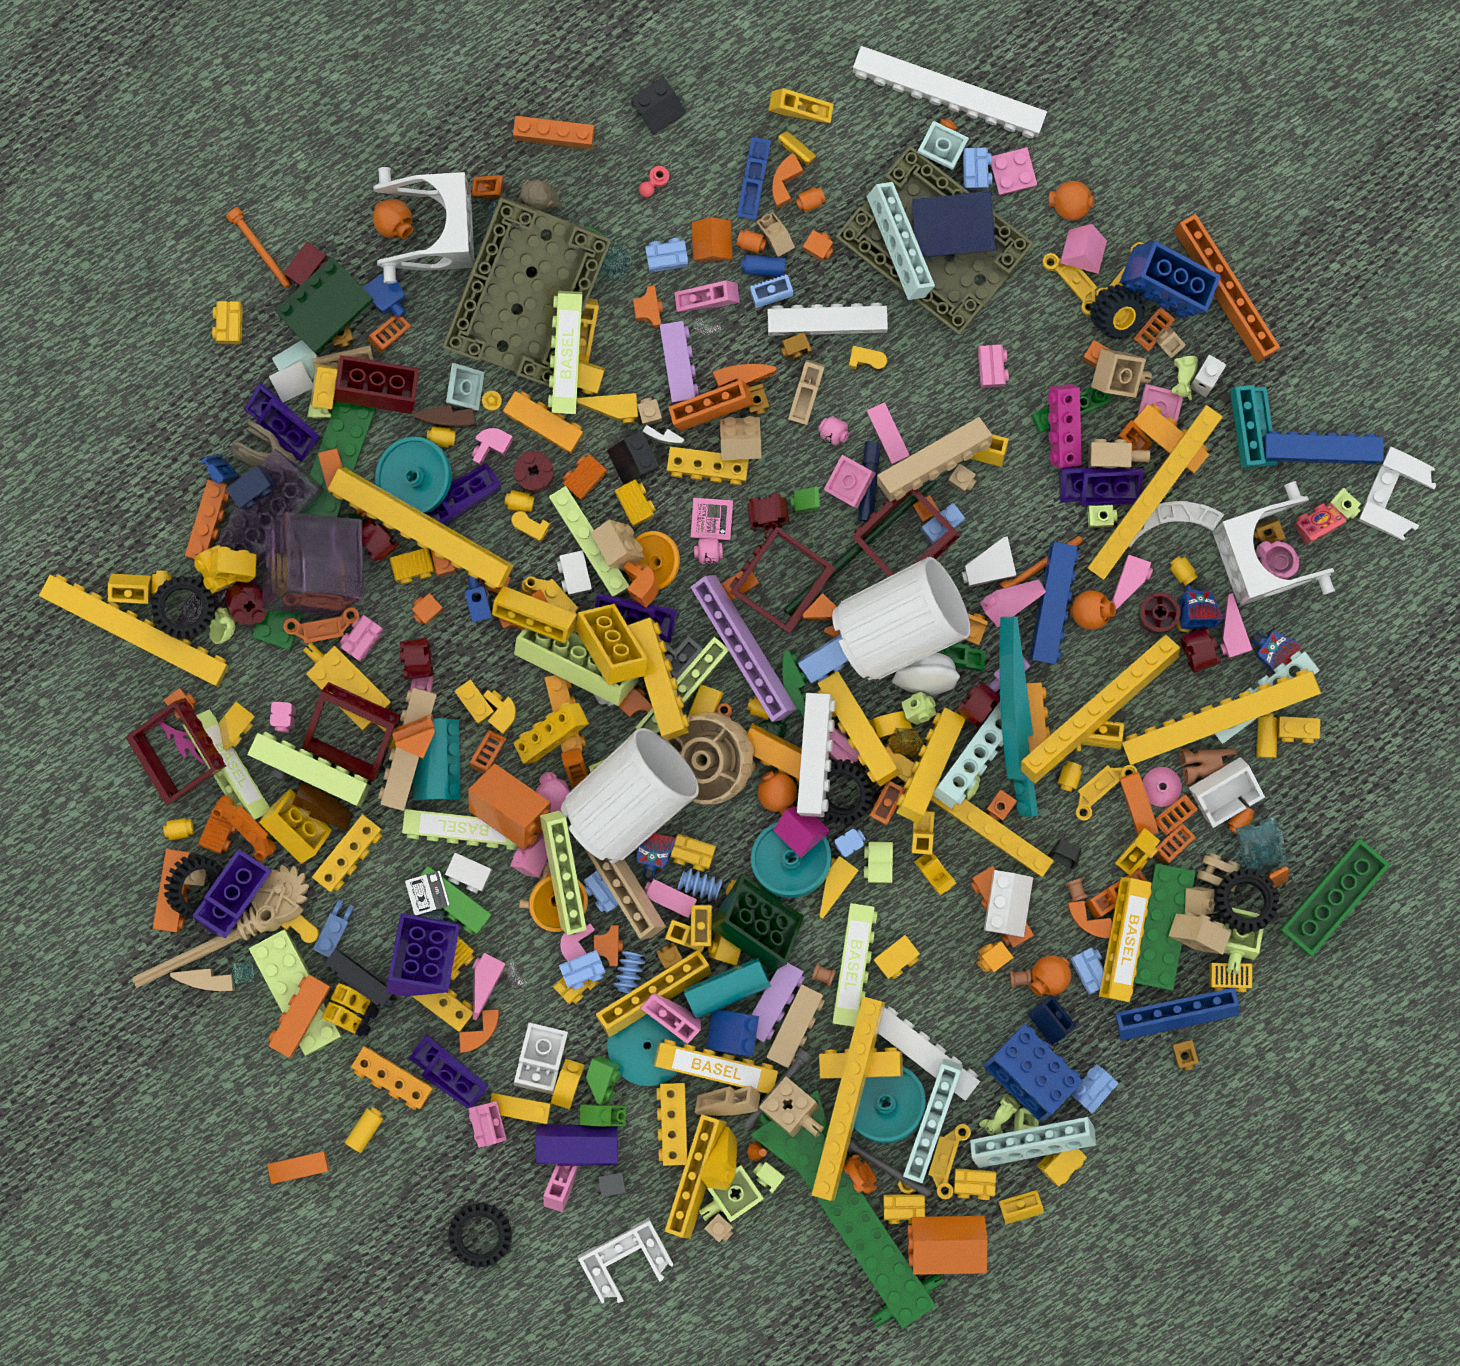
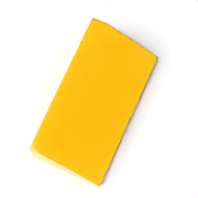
[778,131,816,166]
[688,685,723,716]
[998,1190,1044,1225]

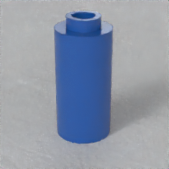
[741,254,786,277]

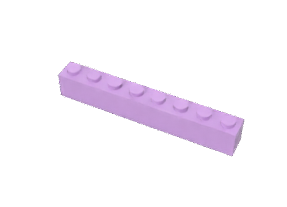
[691,575,797,722]

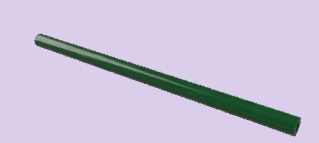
[784,479,937,616]

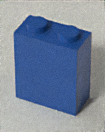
[706,1010,759,1056]

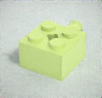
[1220,907,1264,974]
[699,1164,764,1222]

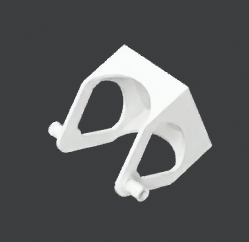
[373,167,475,284]
[1212,481,1335,607]

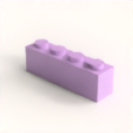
[660,321,699,405]
[752,962,805,1042]

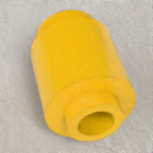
[427,426,456,448]
[504,490,535,513]
[1169,556,1198,586]
[151,571,172,600]
[747,696,769,720]
[1057,761,1082,792]
[163,818,194,841]

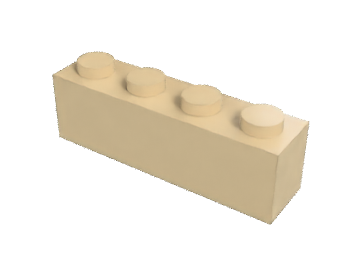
[766,984,825,1068]

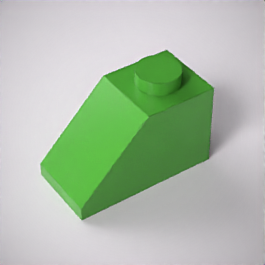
[790,487,820,513]

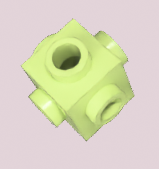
[901,692,936,725]

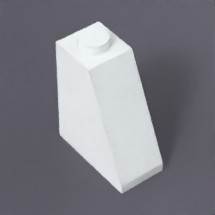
[961,536,1016,587]

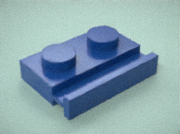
[201,454,239,484]

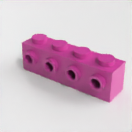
[1048,384,1082,468]

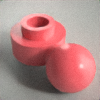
[639,166,669,198]

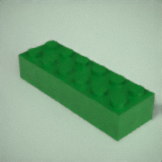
[1278,838,1391,957]
[1133,863,1196,991]

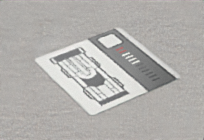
[405,871,449,915]

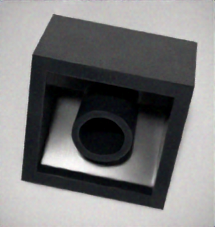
[631,76,686,135]
[607,430,660,485]

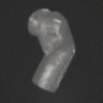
[693,318,722,337]
[507,961,528,988]

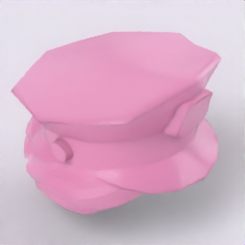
[1256,541,1299,580]
[536,772,570,813]

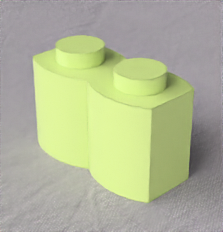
[864,842,893,883]

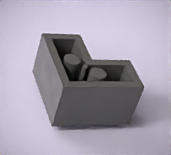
[660,636,703,680]

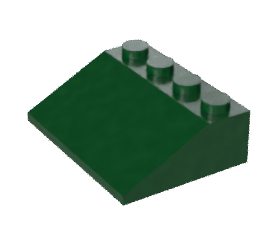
[274,257,374,354]
[711,873,804,972]

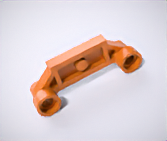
[283,607,359,643]
[211,796,276,862]

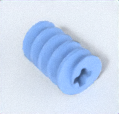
[677,868,722,902]
[613,951,645,993]

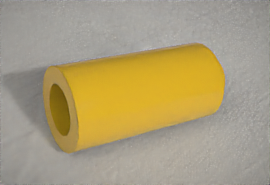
[1256,713,1278,758]
[345,1107,383,1153]

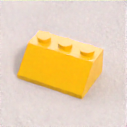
[259,788,332,864]

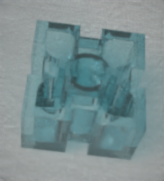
[1236,817,1287,872]

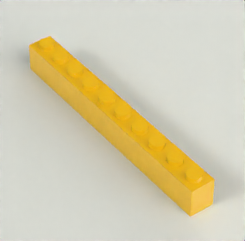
[1087,405,1223,580]
[328,467,514,589]
[39,574,229,687]
[1021,635,1180,784]
[1122,668,1321,765]
[886,746,1054,878]
[811,997,886,1201]

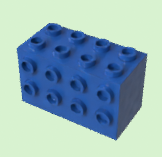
[1119,241,1221,318]
[983,1024,1083,1123]

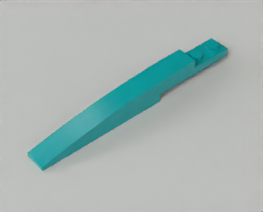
[999,616,1038,817]

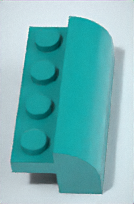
[1230,385,1278,470]
[413,718,461,801]
[684,957,771,1018]

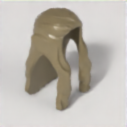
[518,179,562,212]
[230,420,296,479]

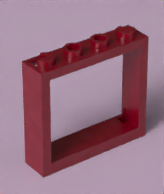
[852,489,961,577]
[729,527,835,634]
[301,682,401,781]
[125,698,226,805]

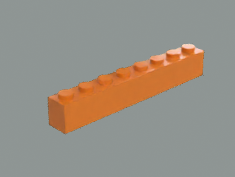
[1173,214,1280,363]

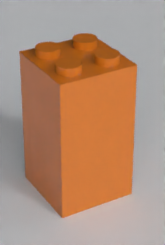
[468,763,551,850]
[907,1216,987,1275]

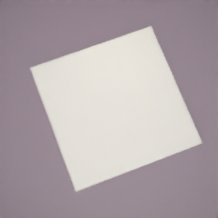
[269,361,313,402]

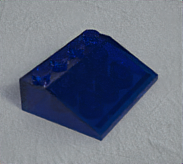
[912,191,997,258]

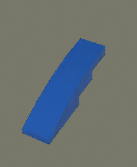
[737,136,771,220]

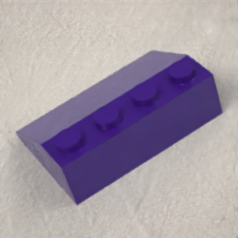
[386,913,460,996]

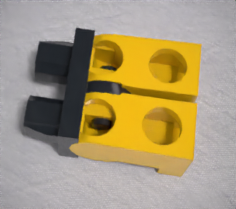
[322,983,379,1037]

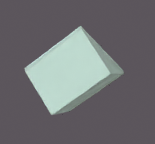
[917,121,969,170]
[272,340,317,380]
[446,363,485,411]

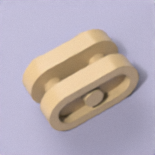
[1196,853,1240,893]

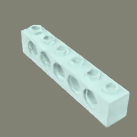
[866,182,935,300]
[1215,651,1320,744]
[933,702,1003,809]
[903,1059,963,1183]
[970,1117,1096,1168]

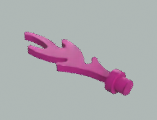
[153,714,206,765]

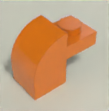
[623,561,659,608]

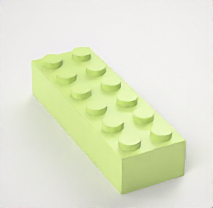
[514,628,639,706]
[247,732,371,808]
[249,929,343,1056]

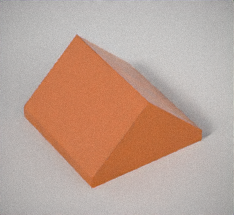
[692,217,733,262]
[802,593,837,621]

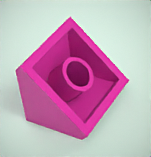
[773,805,830,858]

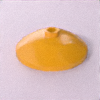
[629,531,680,590]
[529,875,588,932]

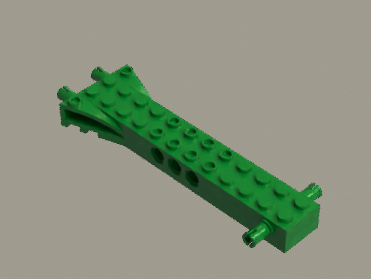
[750,1080,945,1329]

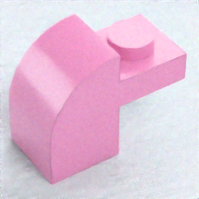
[472,428,513,466]
[560,923,595,962]

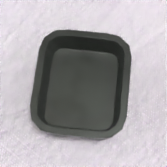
[1048,839,1082,869]

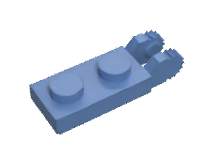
[313,900,354,957]

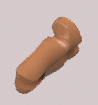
[1179,748,1237,786]

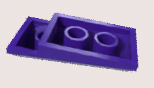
[244,382,321,462]
[426,463,501,526]
[1058,468,1144,506]
[595,594,679,643]
[192,849,272,939]
[408,1033,489,1108]
[535,1124,618,1166]

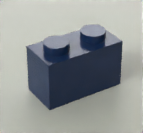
[226,465,276,510]
[1027,995,1076,1045]

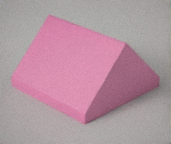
[1060,224,1107,274]

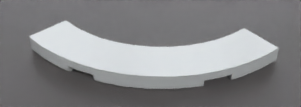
[1128,501,1224,547]

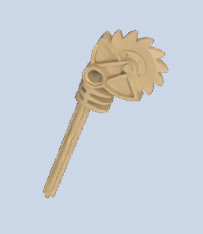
[132,865,309,988]

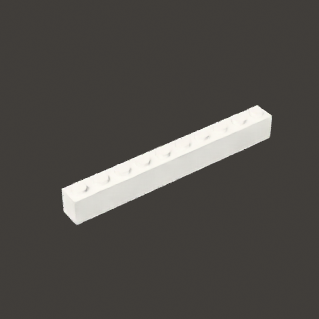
[852,46,1047,138]

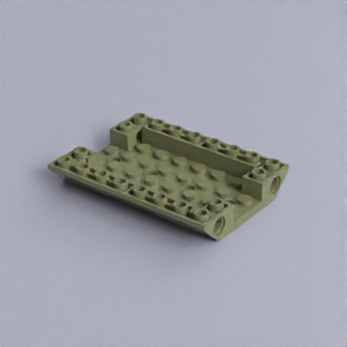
[835,145,1034,335]
[442,197,611,388]

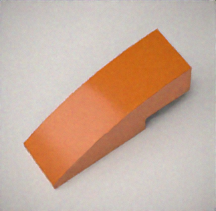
[713,364,777,388]
[1119,772,1159,836]
[1085,868,1148,920]
[267,1151,330,1184]

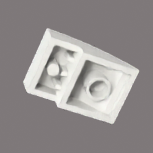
[514,1023,568,1095]

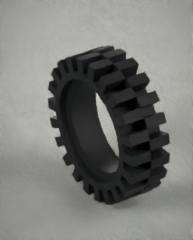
[151,576,215,639]
[824,759,876,824]
[164,854,223,919]
[1214,868,1280,934]
[448,1203,512,1268]

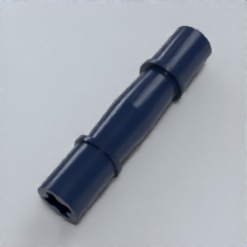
[858,441,881,522]

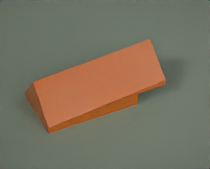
[392,714,435,758]

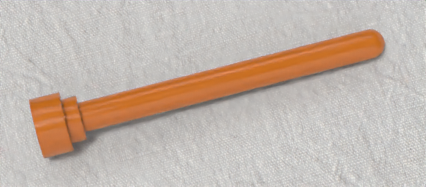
[226,207,290,288]
[999,536,1083,589]

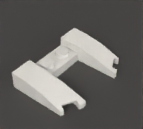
[1357,447,1436,540]
[578,1218,673,1303]

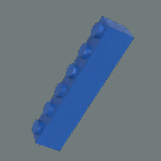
[1262,431,1383,464]
[1029,542,1079,665]
[1116,988,1239,1041]

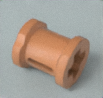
[1065,878,1088,902]
[811,963,836,987]
[1009,969,1032,988]

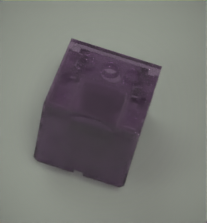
[262,512,364,616]

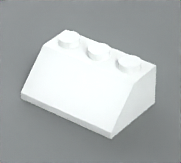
[984,870,1033,937]

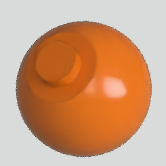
[1049,181,1094,220]
[373,199,413,239]
[1070,590,1116,630]
[757,771,797,816]
[1030,955,1072,997]

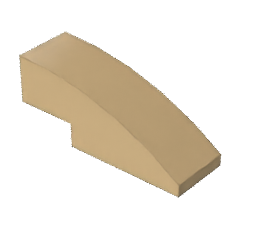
[788,360,826,425]
[170,969,235,991]
[695,1086,760,1116]

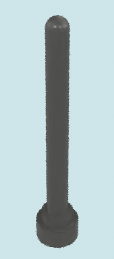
[743,1049,813,1129]
[847,1137,931,1197]

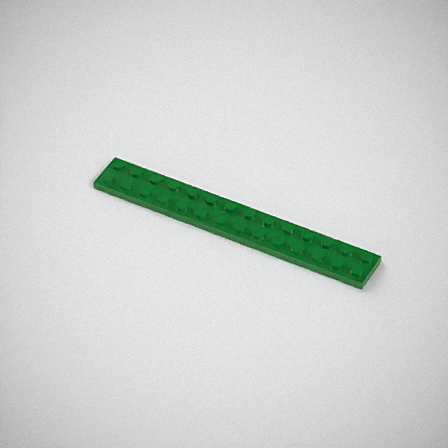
[252,402,376,650]

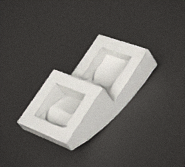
[642,425,685,446]

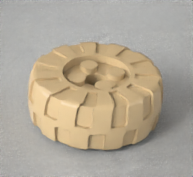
[667,712,755,805]

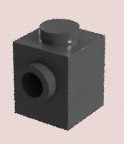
[595,1169,626,1197]

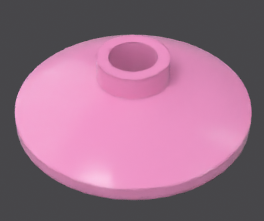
[1142,767,1182,807]

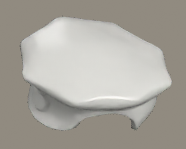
[892,653,960,696]

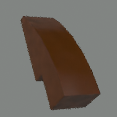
[412,404,477,428]
[292,781,353,831]

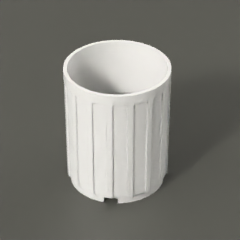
[832,557,970,680]
[561,728,699,863]

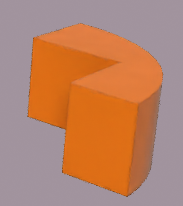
[772,153,803,209]
[1067,901,1112,938]
[459,1009,500,1053]

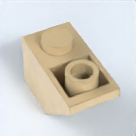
[756,212,795,257]

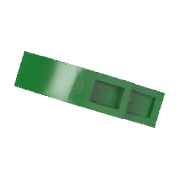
[1031,388,1112,434]
[936,643,986,672]
[782,649,807,720]

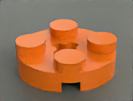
[843,1154,877,1194]

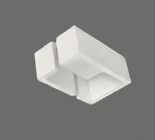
[1189,757,1265,828]

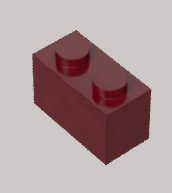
[283,242,328,287]

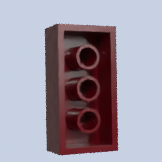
[333,355,419,414]

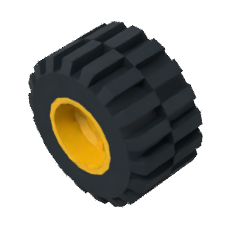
[1090,284,1145,340]

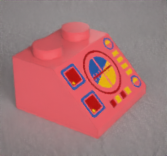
[1294,503,1346,546]

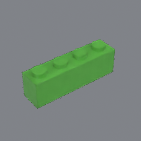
[419,866,492,935]

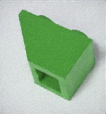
[586,1056,621,1105]
[580,1105,626,1126]

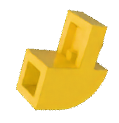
[483,690,517,735]
[869,711,912,739]
[911,810,935,855]
[914,853,956,895]
[665,920,704,952]
[551,1059,585,1110]

